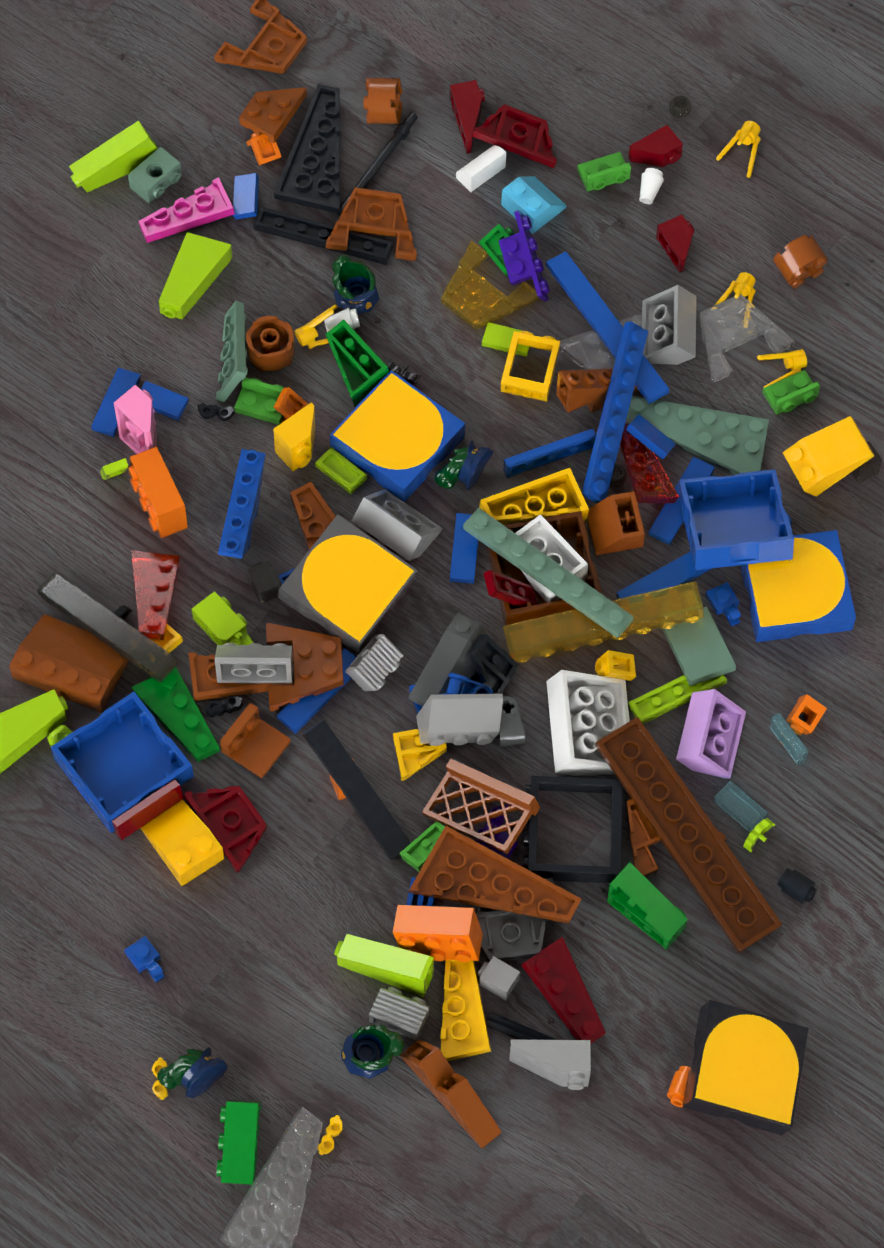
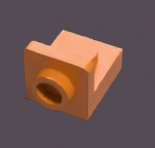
[246,133,282,166]
[273,387,308,423]

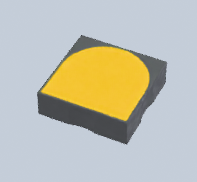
[278,514,418,654]

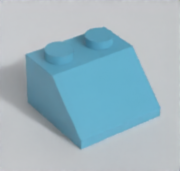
[501,176,567,234]

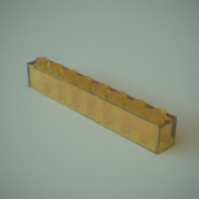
[503,581,704,662]

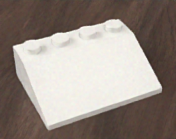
[546,670,630,776]

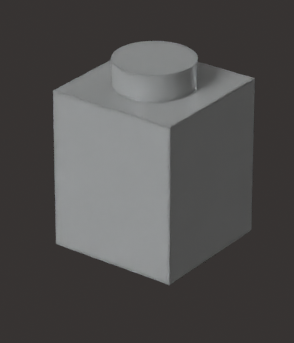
[478,956,520,1001]

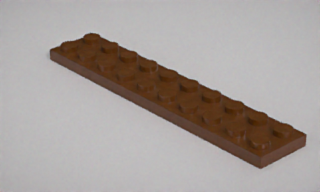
[595,717,782,953]

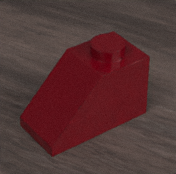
[628,125,683,167]
[656,214,694,273]

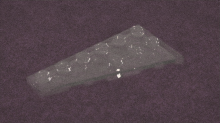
[219,1107,323,1248]

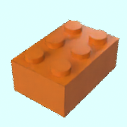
[128,446,188,538]
[393,905,483,963]

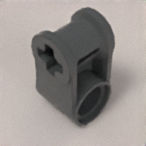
[497,696,525,747]

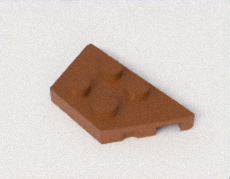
[239,87,307,143]

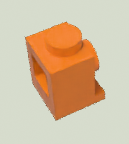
[786,694,827,736]

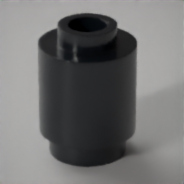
[777,868,817,904]

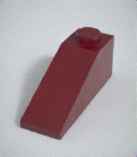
[449,80,485,154]

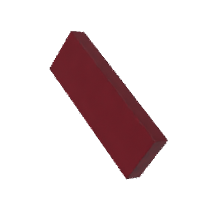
[483,570,538,608]
[112,779,184,841]

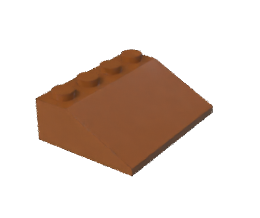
[9,614,131,713]

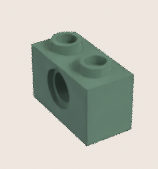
[128,147,182,204]

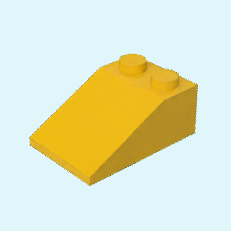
[782,416,874,497]
[140,800,224,886]

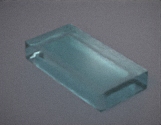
[770,713,809,765]
[713,781,768,832]

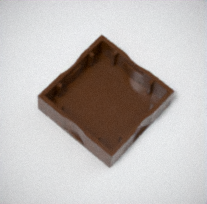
[486,511,602,628]

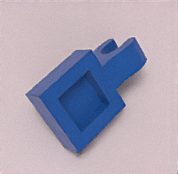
[705,582,741,626]
[124,936,164,982]

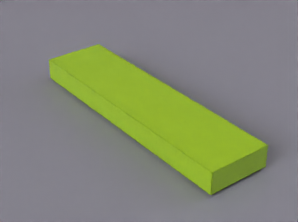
[628,675,727,724]

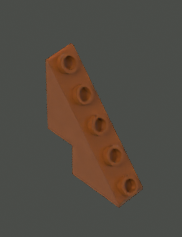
[556,369,639,413]
[400,1039,502,1149]

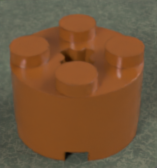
[363,78,403,124]
[773,234,828,289]
[246,316,295,372]

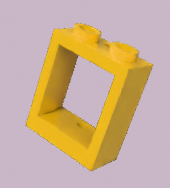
[501,331,560,402]

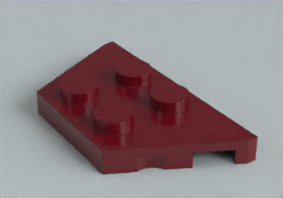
[472,104,557,168]
[184,786,267,873]

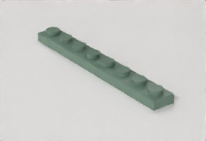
[463,508,633,638]

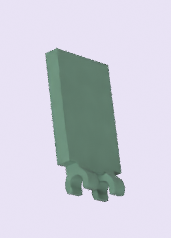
[661,592,736,686]

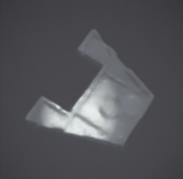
[699,294,794,383]

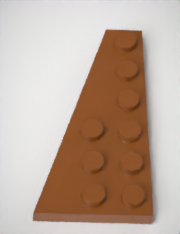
[408,826,582,923]

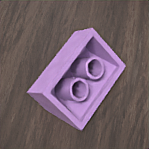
[676,689,746,779]

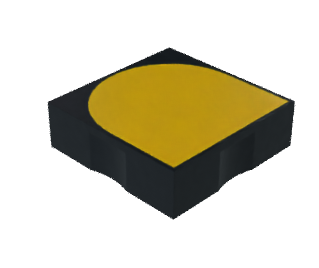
[682,1000,809,1135]

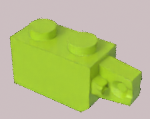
[192,591,254,645]

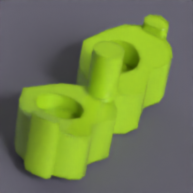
[743,818,776,853]

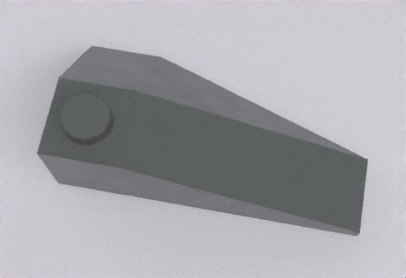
[408,613,491,706]

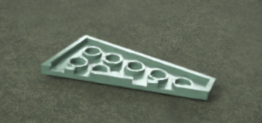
[626,396,769,475]

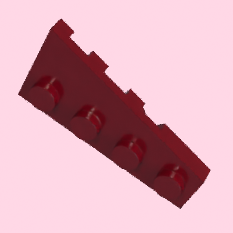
[521,937,606,1045]

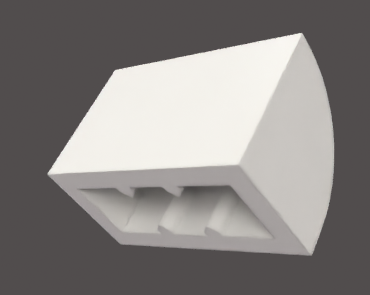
[456,145,506,192]

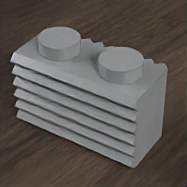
[345,634,404,691]
[369,987,429,1041]

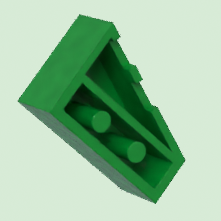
[326,319,389,407]
[607,862,688,950]
[217,1100,262,1185]

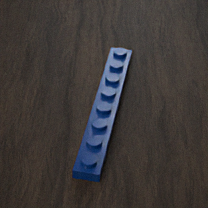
[582,321,648,504]

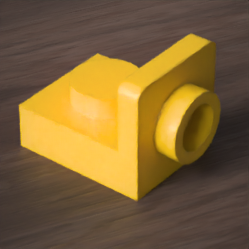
[595,650,636,681]

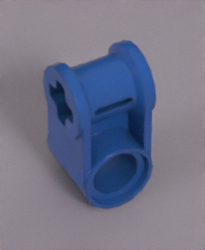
[443,673,493,694]

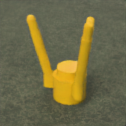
[716,121,761,178]
[711,272,756,331]
[294,305,338,349]
[757,349,807,388]

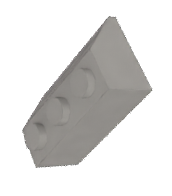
[642,285,696,365]
[352,489,443,561]
[215,643,293,683]
[416,694,503,746]

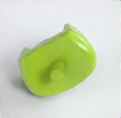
[47,725,72,747]

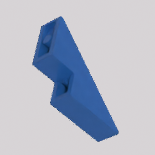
[218,449,266,559]

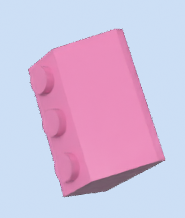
[114,385,157,454]

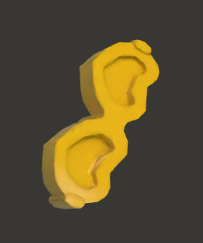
[152,1057,168,1100]
[317,1115,342,1155]

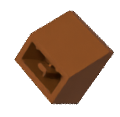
[587,491,645,555]

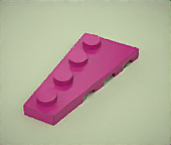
[138,177,234,243]

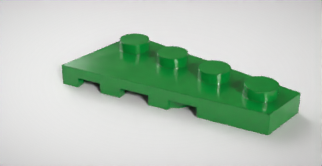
[131,666,220,762]

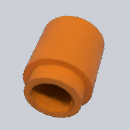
[667,1066,691,1108]

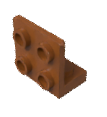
[220,703,291,778]

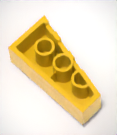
[479,468,589,525]

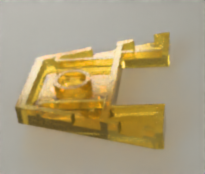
[441,241,539,330]

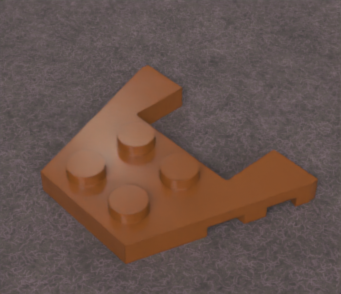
[214,0,307,74]
[325,187,417,261]
[266,623,344,711]
[626,799,727,877]

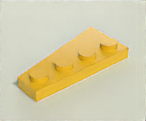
[440,960,492,1061]

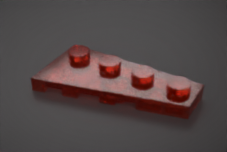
[620,424,679,503]
[131,550,180,640]

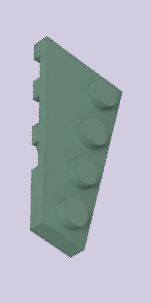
[216,301,248,402]

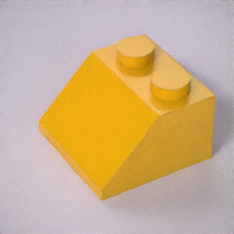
[273,402,316,471]

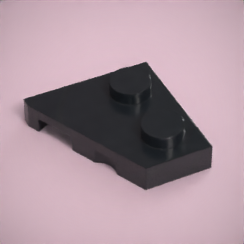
[469,634,519,694]

